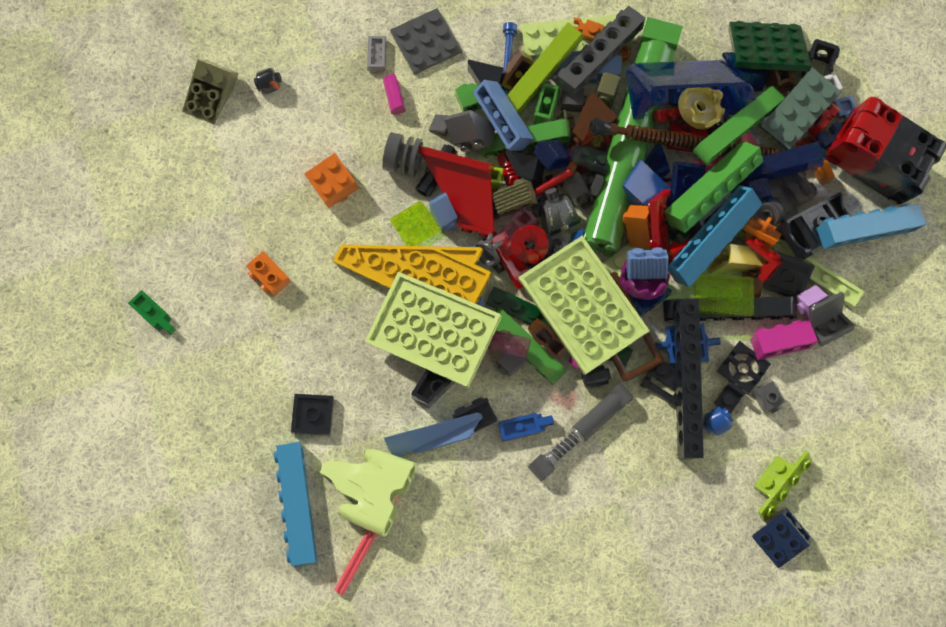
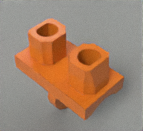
[744,217,782,250]

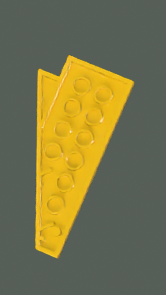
[333,244,492,304]

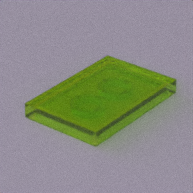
[694,274,754,316]

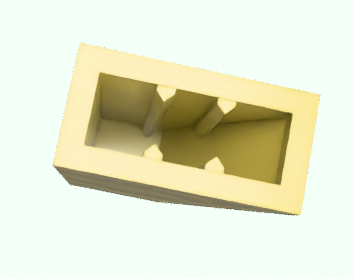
[709,244,769,274]

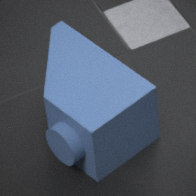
[429,193,458,232]

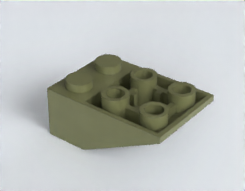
[182,59,239,124]

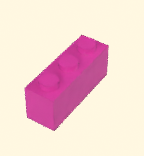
[750,320,818,360]

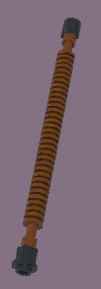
[589,117,810,168]

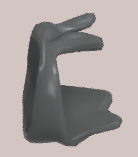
[476,233,503,267]

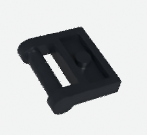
[640,361,677,407]

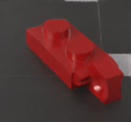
[653,108,684,123]

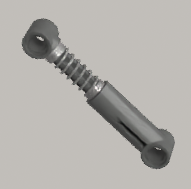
[528,383,634,482]

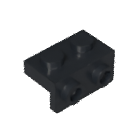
[452,397,498,433]

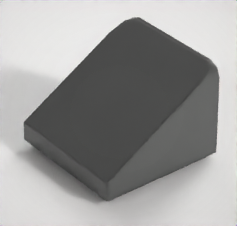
[429,114,449,136]

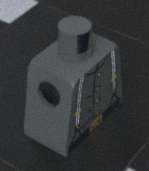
[539,188,581,237]

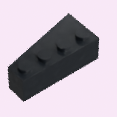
[411,370,455,408]

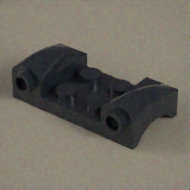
[778,192,851,260]

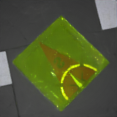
[389,200,441,246]

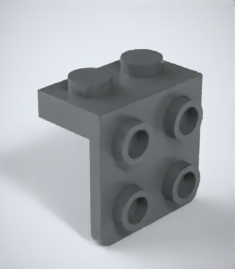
[809,292,855,347]

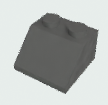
[444,110,496,153]

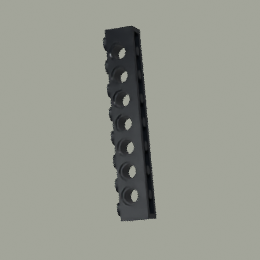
[673,299,704,459]

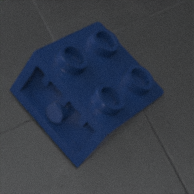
[752,507,813,568]

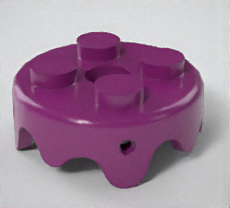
[620,259,670,300]

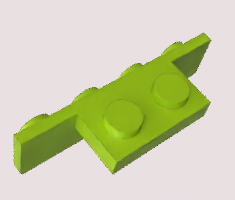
[754,450,812,521]

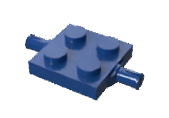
[655,323,721,365]

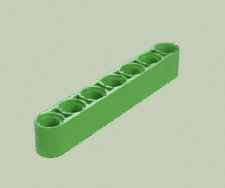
[693,86,785,165]

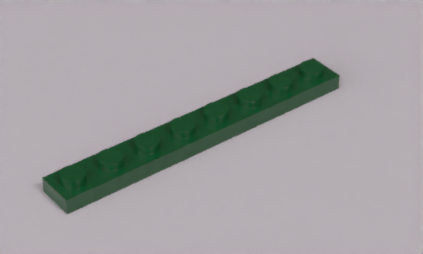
[486,287,634,367]

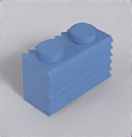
[626,248,668,280]

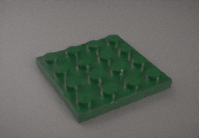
[729,21,811,72]

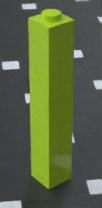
[507,23,584,116]

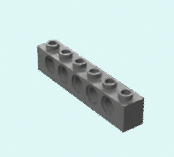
[557,6,646,98]

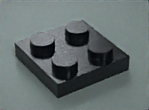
[763,252,815,300]
[291,394,334,436]

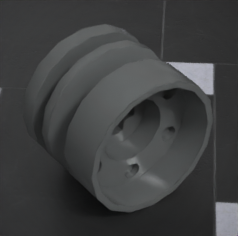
[382,132,423,177]

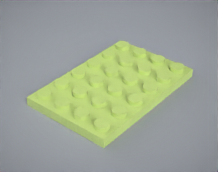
[518,236,650,375]
[365,272,502,388]

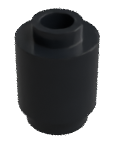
[581,365,611,389]

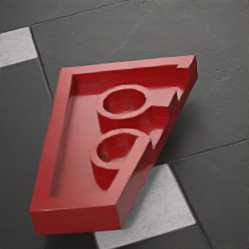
[648,189,671,250]

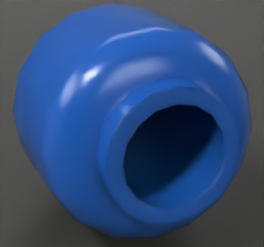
[703,407,734,436]

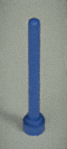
[502,22,517,96]

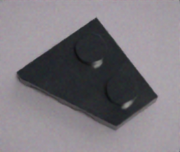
[571,145,608,176]

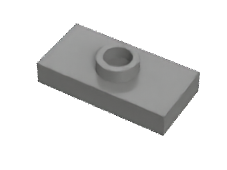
[367,36,387,71]

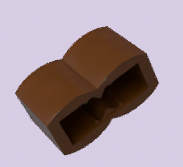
[528,318,567,359]

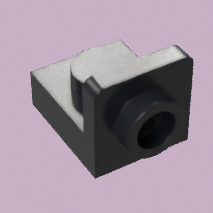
[714,382,746,414]

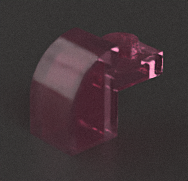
[499,206,539,241]

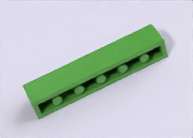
[664,141,763,233]

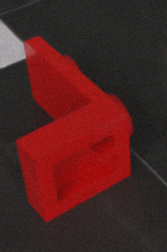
[746,238,783,282]

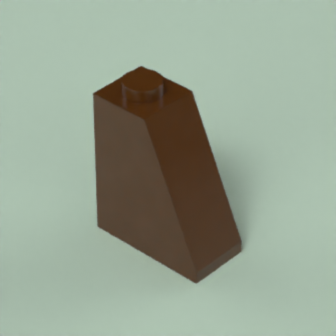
[571,91,618,147]

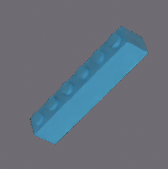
[668,185,762,287]
[816,203,927,249]
[274,442,318,567]

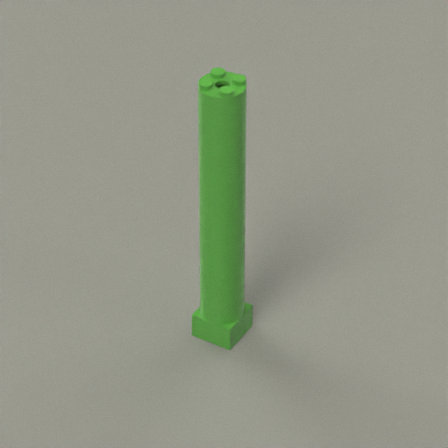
[584,17,683,257]

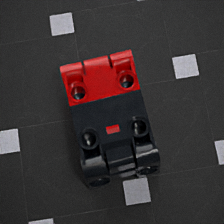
[825,97,946,205]

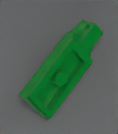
[128,290,176,335]

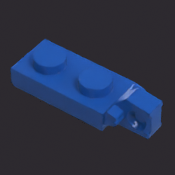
[498,413,554,442]

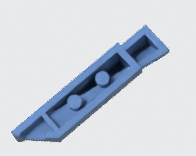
[384,413,483,457]

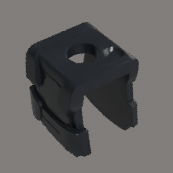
[801,39,840,78]

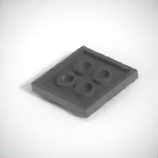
[390,8,462,75]

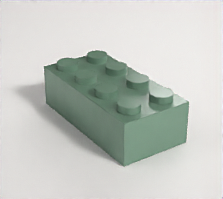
[761,68,842,151]

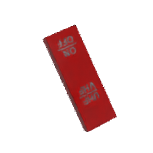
[491,231,528,290]

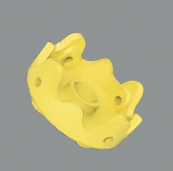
[678,82,725,130]

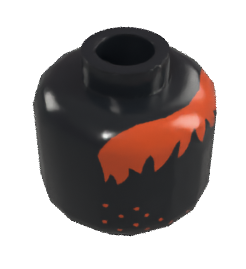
[254,68,282,94]

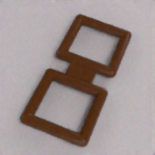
[610,272,664,382]

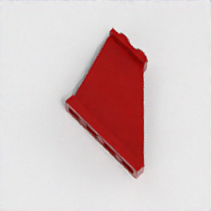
[419,146,497,238]

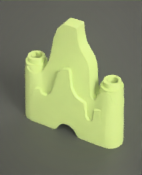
[320,448,417,537]

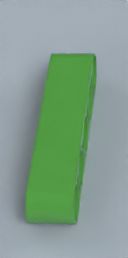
[482,119,571,158]
[494,307,567,385]

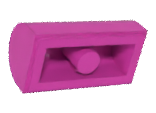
[383,74,406,115]

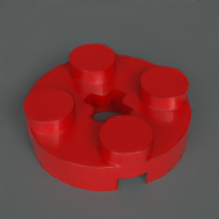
[807,103,841,138]
[511,225,549,264]

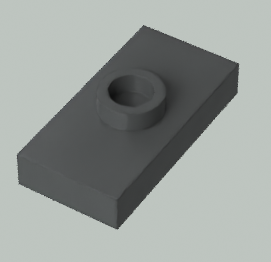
[586,171,604,196]

